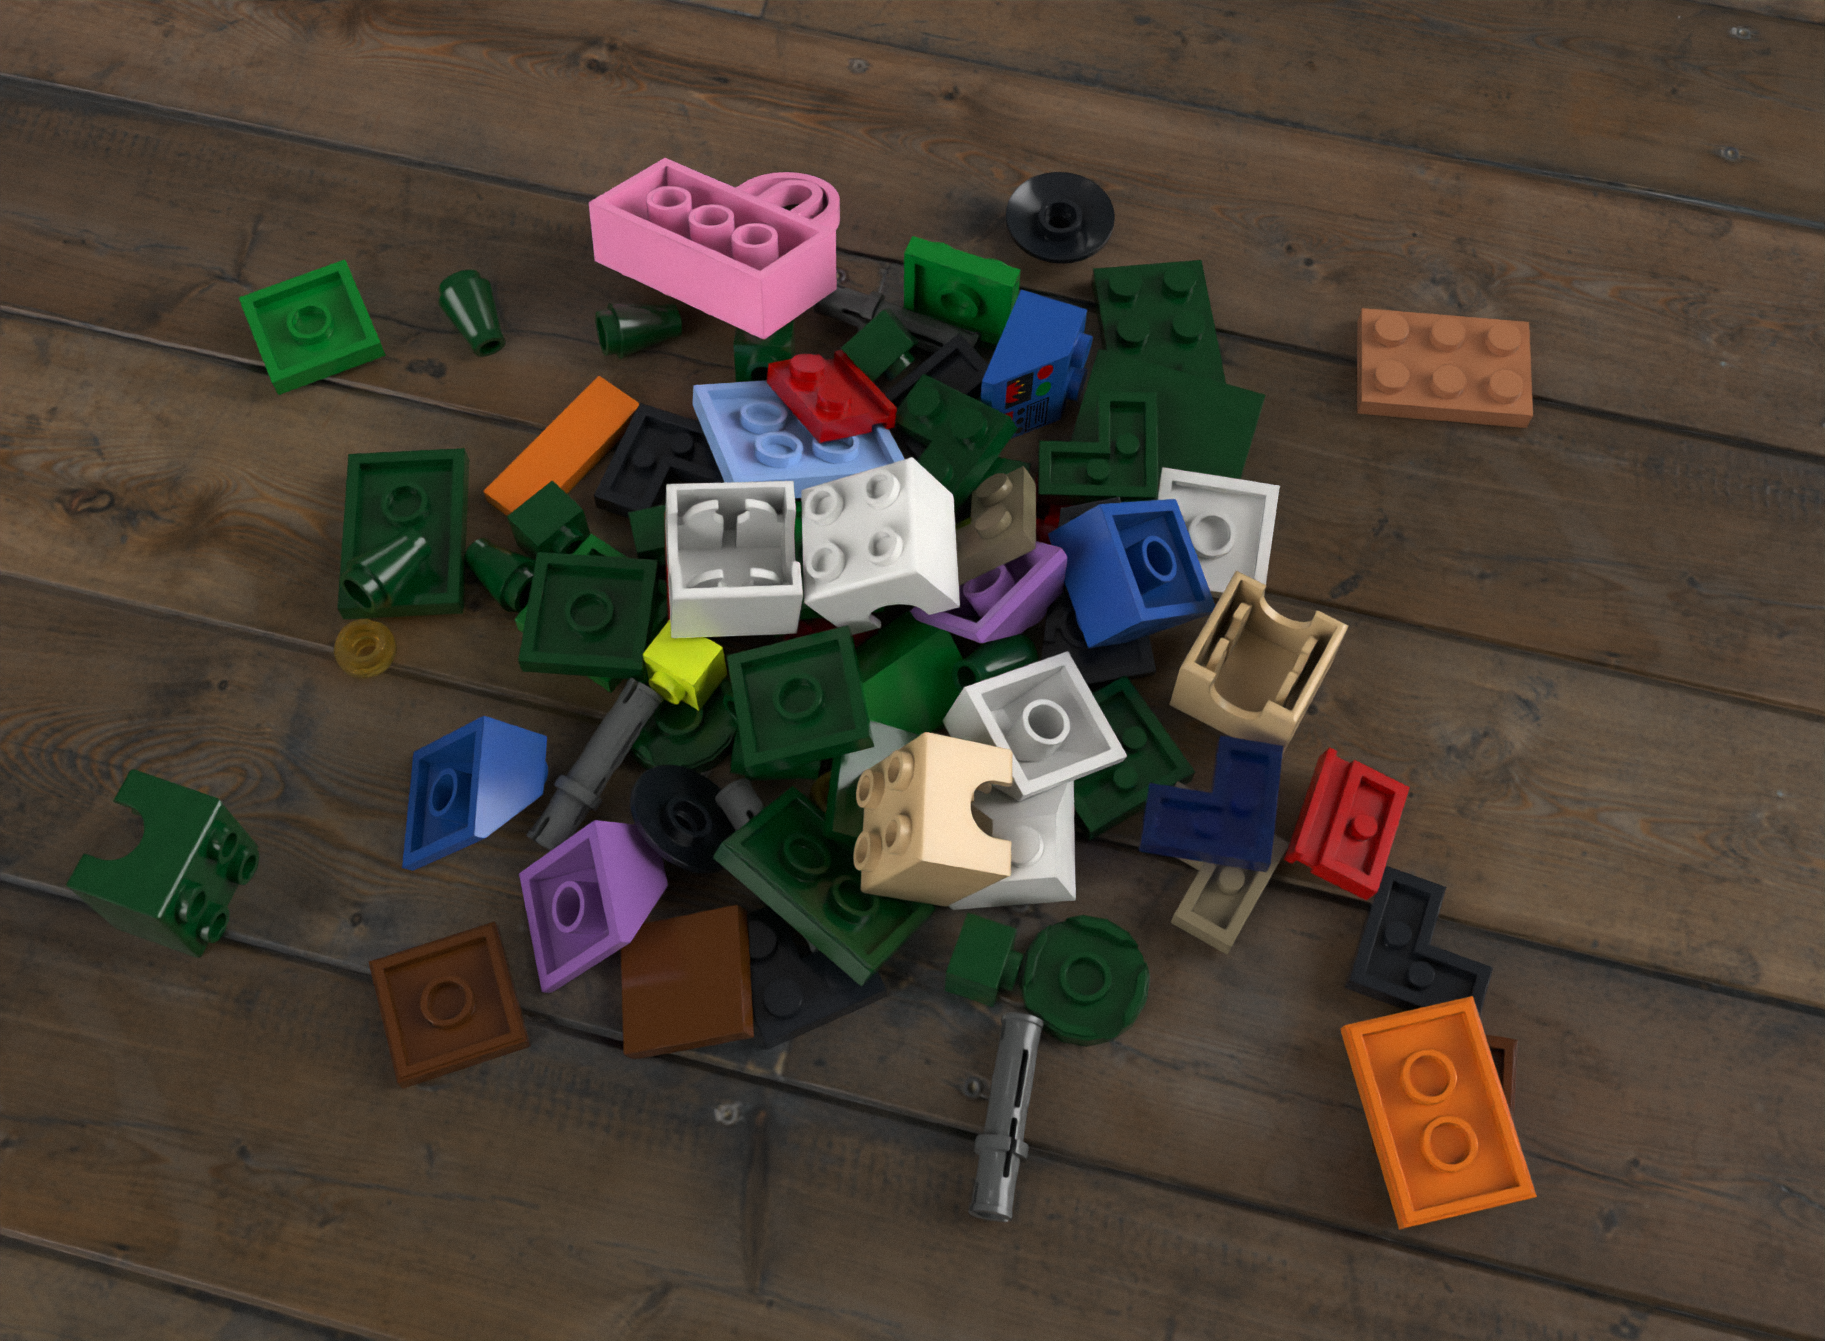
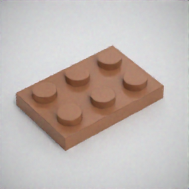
[1357,308,1533,428]

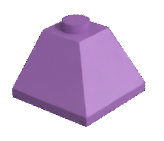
[910,541,1068,643]
[519,820,668,993]

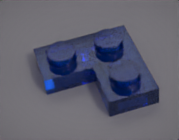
[1139,735,1283,873]

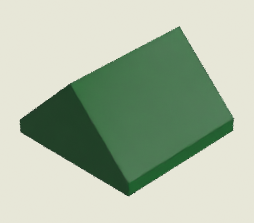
[856,610,963,735]

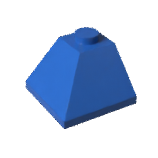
[402,716,548,871]

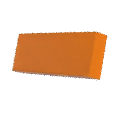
[483,376,640,516]

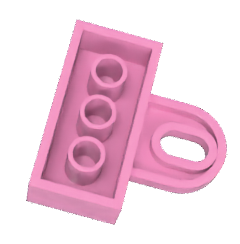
[588,158,840,339]

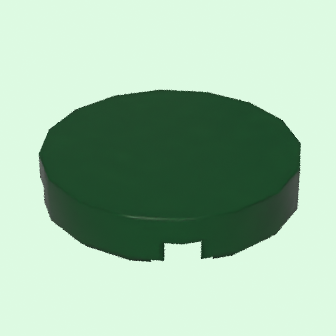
[629,669,738,774]
[1019,915,1150,1047]

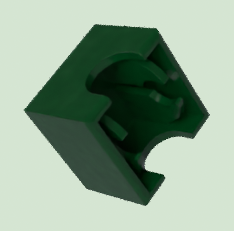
[66,769,259,958]

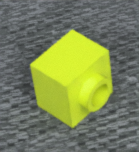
[642,620,727,711]

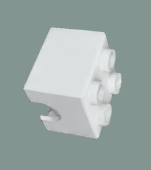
[801,457,960,635]
[665,481,803,638]

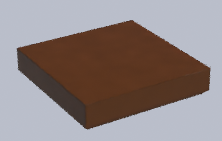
[621,904,754,1060]
[369,921,531,1089]

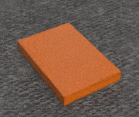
[1340,996,1537,1230]

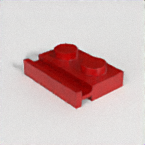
[767,350,897,443]
[1284,747,1410,901]

